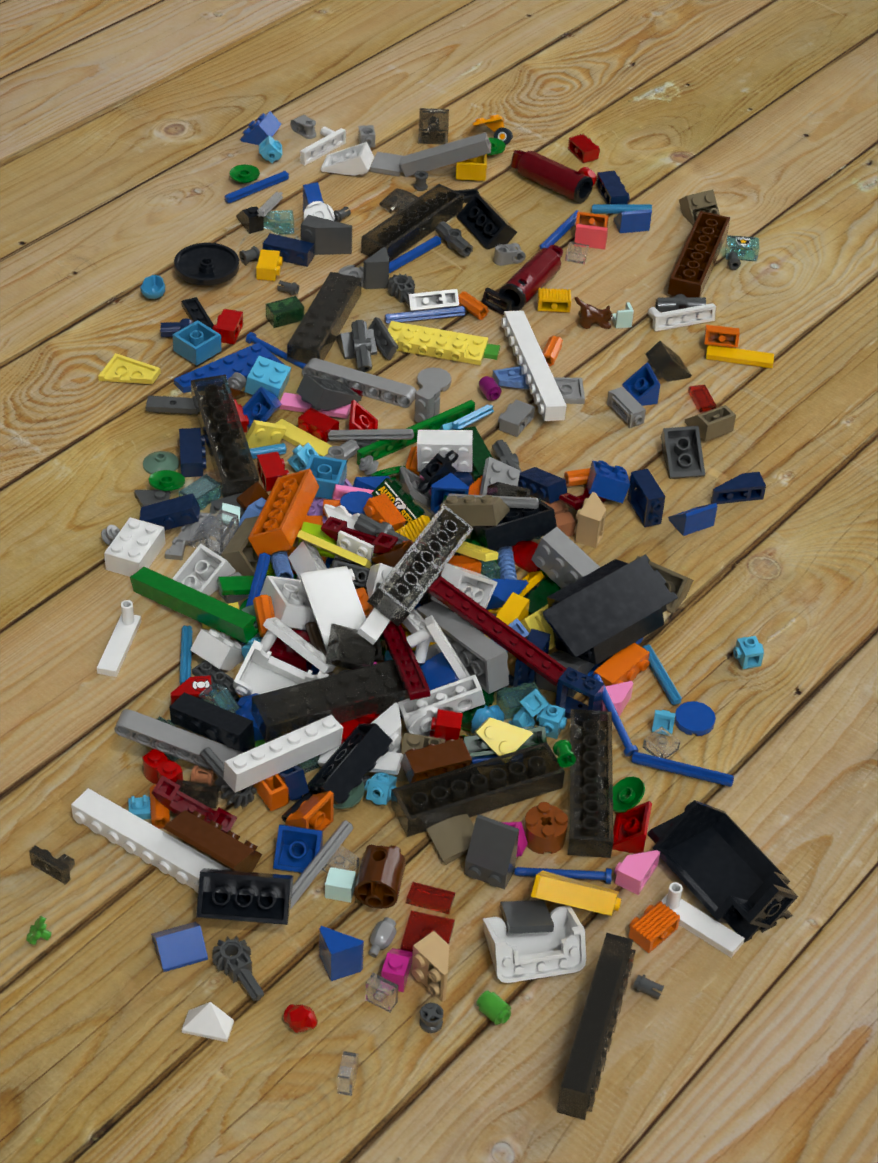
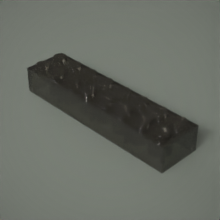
[361,184,463,262]
[287,272,362,364]
[191,374,259,498]
[367,504,473,627]
[252,660,409,743]
[567,709,613,858]
[391,742,565,837]
[557,933,636,1120]

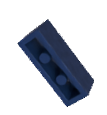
[596,171,630,204]
[263,233,314,267]
[179,428,207,477]
[518,467,567,504]
[140,493,200,530]

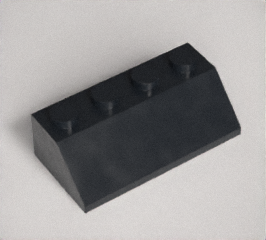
[457,192,517,249]
[472,499,557,551]
[169,692,255,752]
[307,723,393,805]
[196,868,293,925]

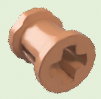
[190,765,216,788]

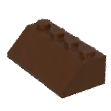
[163,810,262,872]

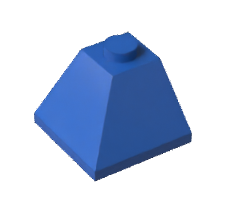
[243,387,282,428]
[486,579,528,610]

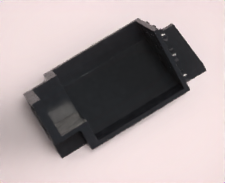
[543,554,678,665]
[647,800,798,942]

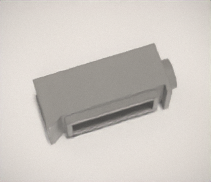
[607,387,646,428]

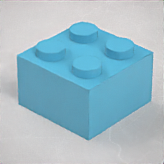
[244,356,291,399]

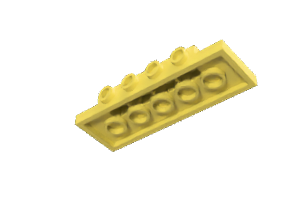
[388,321,488,365]

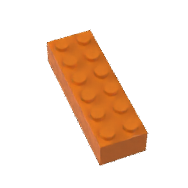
[248,468,320,557]

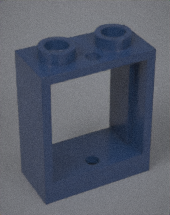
[627,469,666,527]
[513,629,551,693]
[555,667,604,729]

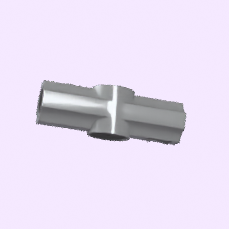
[324,439,360,460]

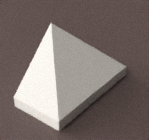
[182,1002,234,1042]

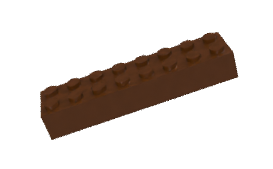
[668,211,730,298]

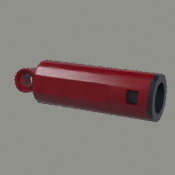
[510,150,593,203]
[499,245,563,311]

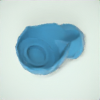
[140,275,165,299]
[470,705,504,734]

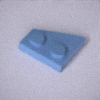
[492,366,530,390]

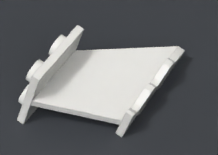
[323,504,374,566]

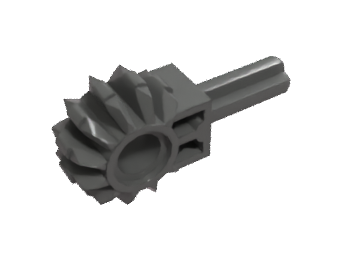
[387,274,415,308]
[200,747,257,809]
[212,936,264,1001]

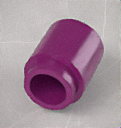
[479,376,502,401]

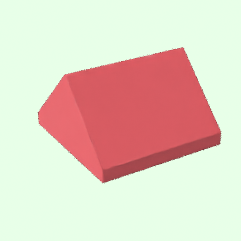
[574,224,608,249]

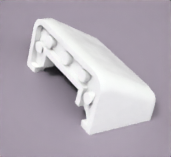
[300,566,368,655]
[233,640,329,722]
[483,906,586,983]

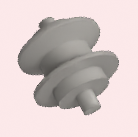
[228,372,247,390]
[359,455,379,475]
[101,525,120,545]

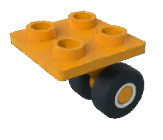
[473,114,513,145]

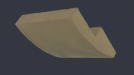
[426,814,474,865]

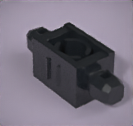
[418,450,459,494]

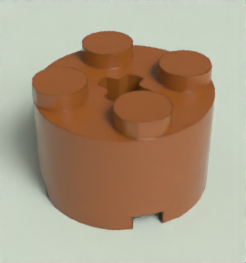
[524,802,568,854]

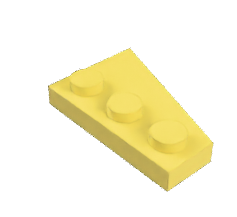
[98,353,161,384]

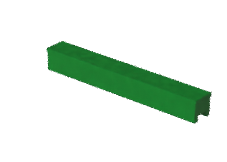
[130,567,259,644]

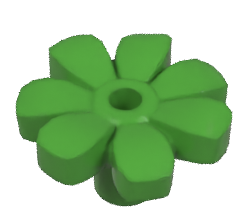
[26,916,52,945]

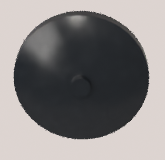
[174,243,239,286]

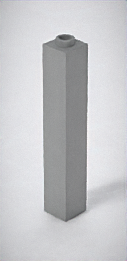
[399,132,491,177]

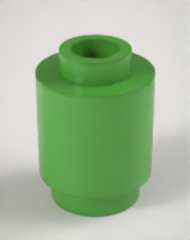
[476,991,511,1025]

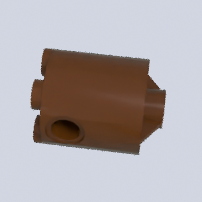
[354,845,406,909]

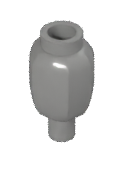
[368,917,397,958]

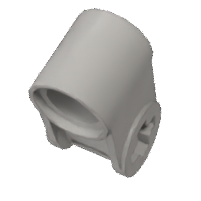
[290,115,317,139]
[494,243,526,266]

